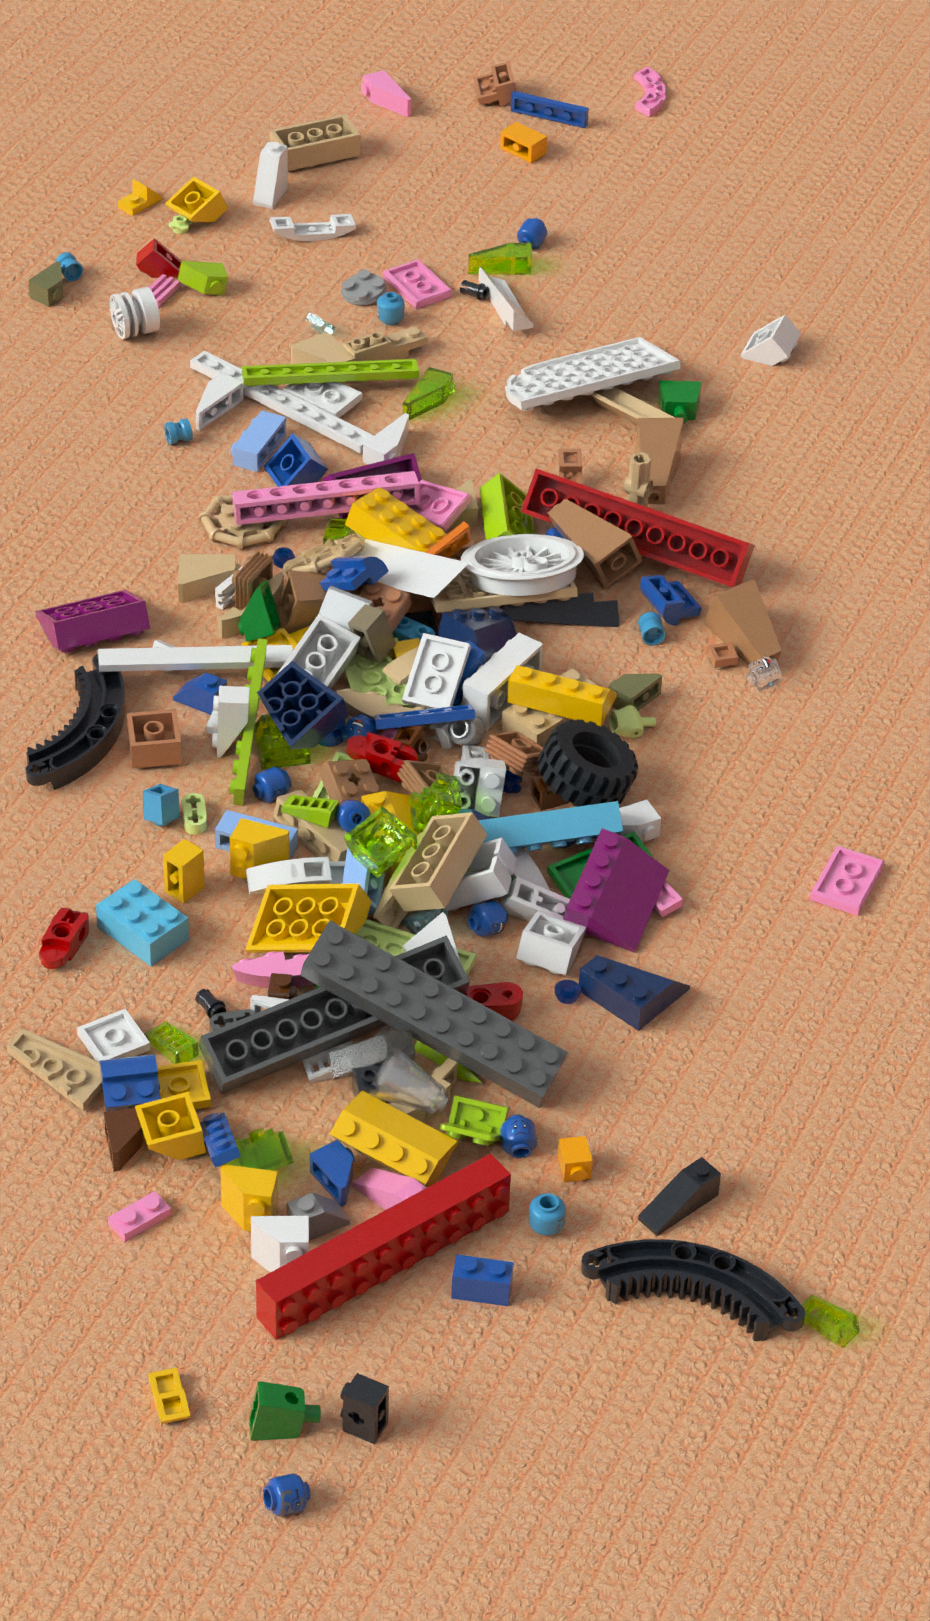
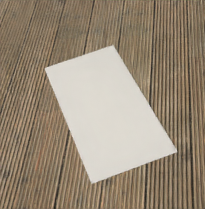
[351,539,469,598]

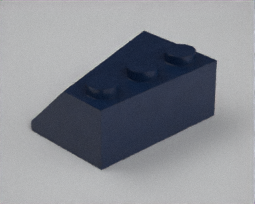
[438,607,517,665]
[257,661,349,750]
[578,955,690,1031]

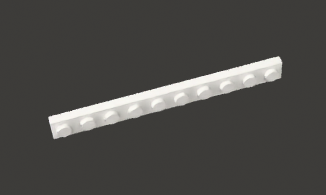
[190,351,374,453]

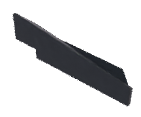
[503,593,619,627]

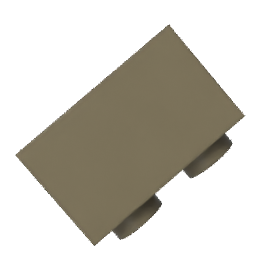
[348,604,396,663]

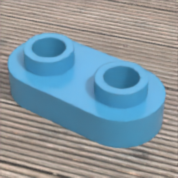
[392,617,435,642]

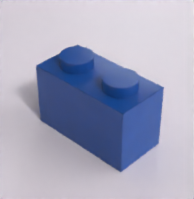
[451,1254,514,1306]

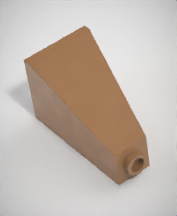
[635,418,683,504]
[548,499,643,589]
[277,570,365,634]
[704,579,782,673]

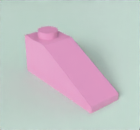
[361,70,411,117]
[352,1167,427,1210]

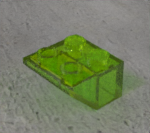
[225,1128,294,1171]

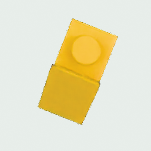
[118,179,162,216]

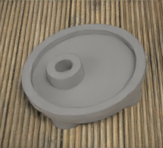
[341,270,386,305]

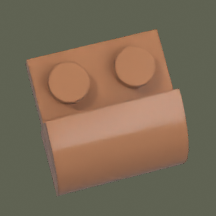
[473,61,516,107]

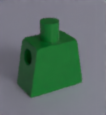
[658,380,701,424]
[249,1381,321,1441]

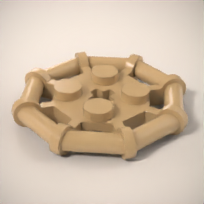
[199,490,286,549]
[283,534,365,575]

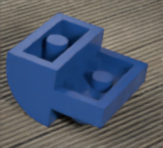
[320,556,389,591]
[640,575,702,626]
[99,1054,161,1111]

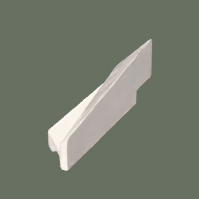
[479,267,533,331]

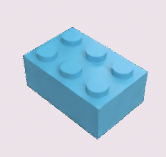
[96,879,189,966]

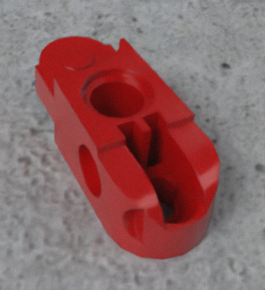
[346,732,418,782]
[39,908,90,969]
[464,982,523,1021]

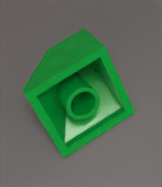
[238,580,282,642]

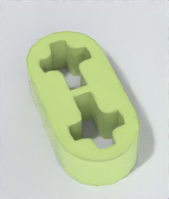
[182,793,207,835]

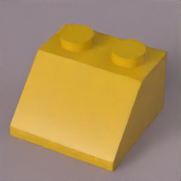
[165,177,228,222]
[229,818,289,879]
[135,1092,206,1160]
[221,1164,278,1232]

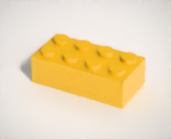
[345,487,447,553]

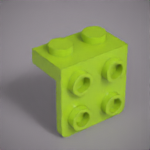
[440,1095,509,1146]

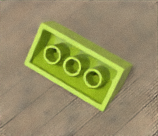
[479,472,536,540]

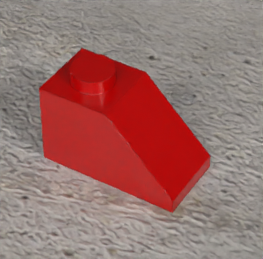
[136,238,182,278]

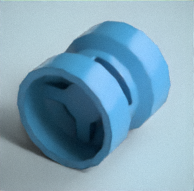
[56,252,83,281]
[164,418,193,445]
[638,612,666,645]

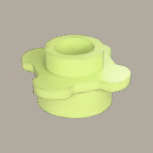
[169,215,193,234]

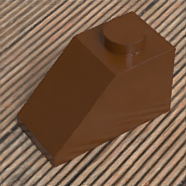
[104,1107,143,1172]

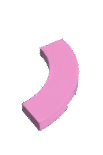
[634,67,666,117]

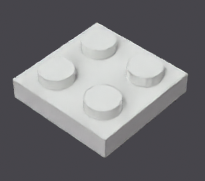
[77,1008,150,1062]

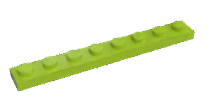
[241,359,419,387]
[229,638,268,806]

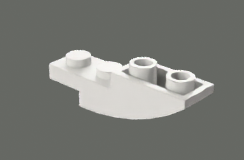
[246,857,346,894]

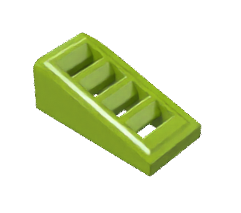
[281,795,339,828]

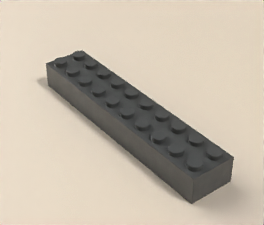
[300,920,568,1107]
[199,935,470,1094]

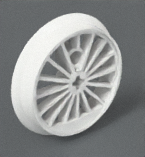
[461,534,584,596]

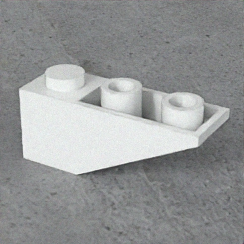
[212,686,249,758]

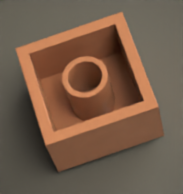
[127,709,182,768]

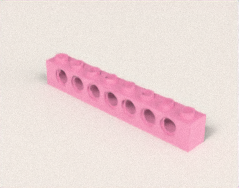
[232,471,420,525]

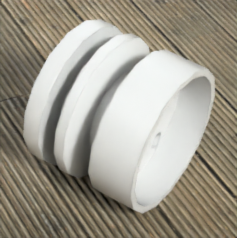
[110,287,160,339]

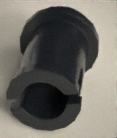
[460,280,488,300]
[195,989,226,1019]

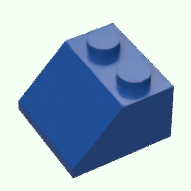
[264,433,328,487]

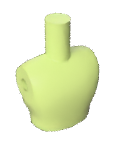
[609,705,656,738]

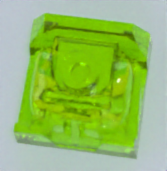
[254,714,311,770]
[409,772,462,834]
[344,806,418,878]

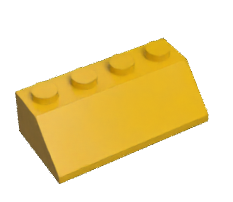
[508,665,617,726]
[330,1091,458,1187]

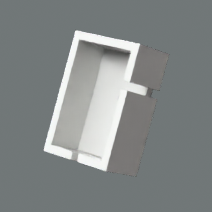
[438,838,517,913]

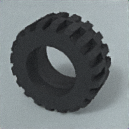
[538,719,638,807]

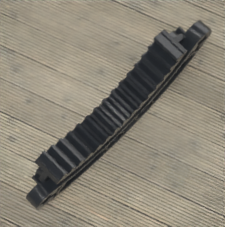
[26,654,125,790]
[581,1239,805,1341]

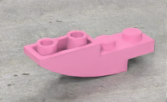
[232,951,315,988]

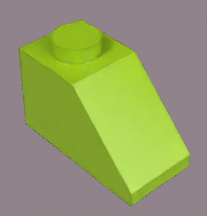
[178,261,228,295]

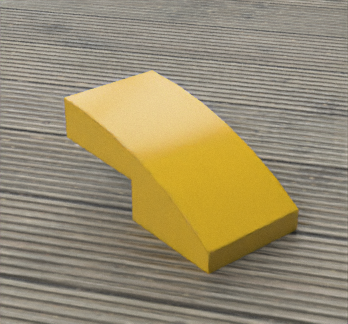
[148,1367,191,1424]

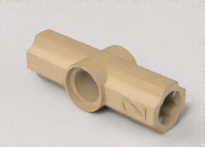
[624,452,653,507]

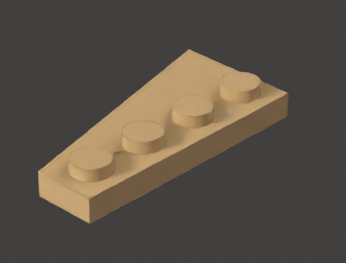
[6,1029,102,1111]

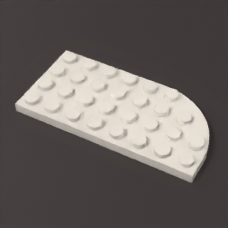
[505,337,681,411]

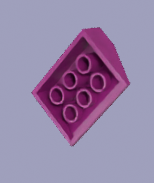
[35,589,150,653]
[563,828,669,953]

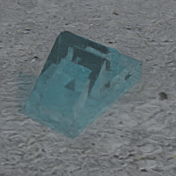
[402,907,449,935]

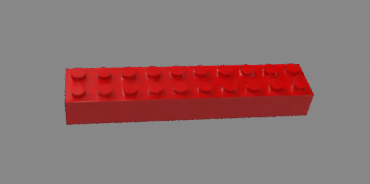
[521,468,755,587]
[256,1153,511,1340]

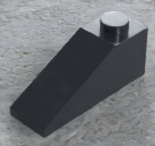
[638,1157,721,1236]

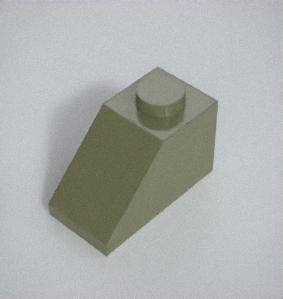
[29,261,63,307]
[608,674,662,711]

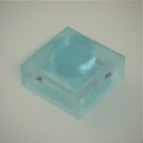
[306,312,335,334]

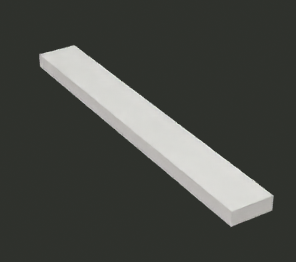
[98,645,293,672]

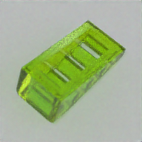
[323,518,350,544]
[144,1021,199,1064]
[796,1295,860,1348]

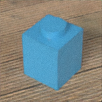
[143,784,180,826]

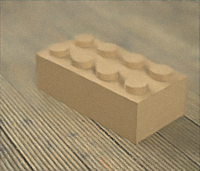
[270,114,360,171]
[501,668,596,747]
[389,812,487,911]

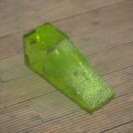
[468,243,532,275]
[403,367,455,420]

